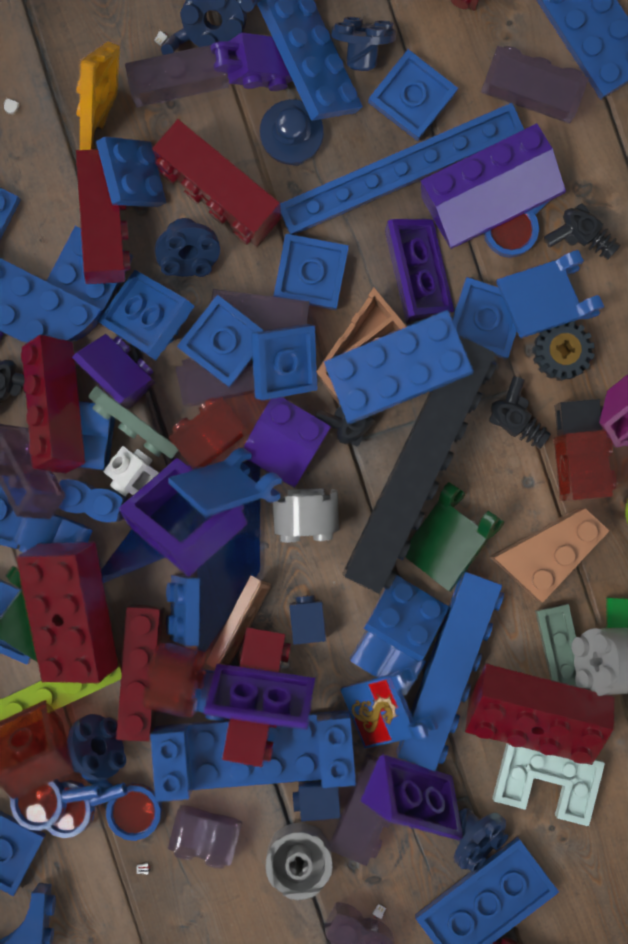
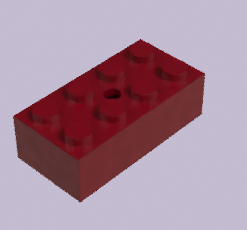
[152,119,281,247]
[16,542,119,683]
[465,664,615,765]

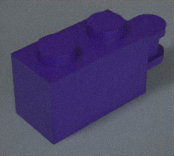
[210,32,293,91]

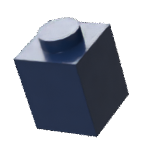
[289,595,326,645]
[293,780,340,822]

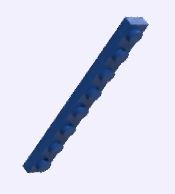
[280,103,524,235]

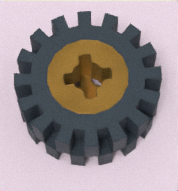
[532,321,595,381]

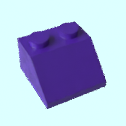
[72,334,156,409]
[243,397,331,489]

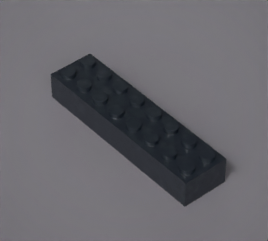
[342,336,497,594]

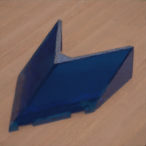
[101,461,261,656]

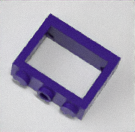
[118,458,247,577]

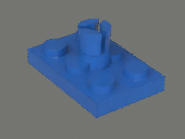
[98,270,195,360]

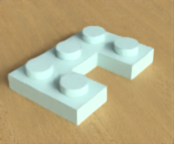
[492,743,605,826]

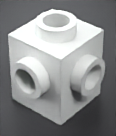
[103,446,159,497]

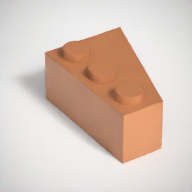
[317,287,406,405]
[489,508,609,603]

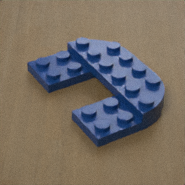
[0,188,134,344]

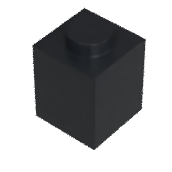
[554,399,603,437]

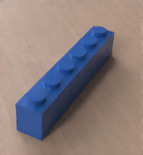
[396,572,504,771]

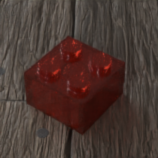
[169,396,249,470]
[553,430,616,501]
[0,700,73,799]

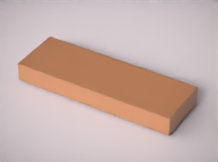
[206,576,271,668]

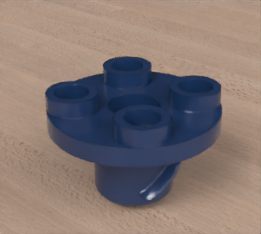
[331,17,396,71]
[260,99,324,166]
[155,218,220,277]
[64,714,127,781]
[454,808,508,873]

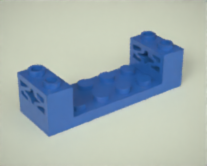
[150,710,356,802]

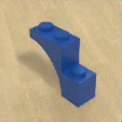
[0,883,56,944]

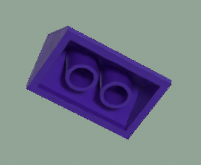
[385,219,455,323]
[204,664,315,730]
[361,755,463,840]

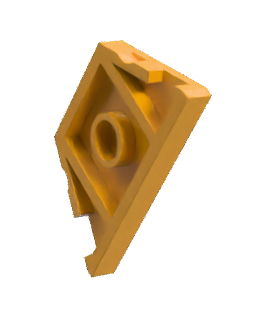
[76,41,120,150]

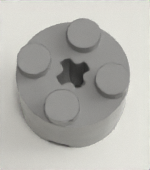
[273,488,340,542]
[572,628,628,696]
[266,823,332,900]

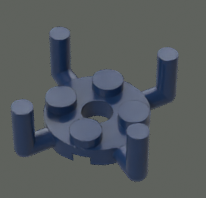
[161,0,259,75]

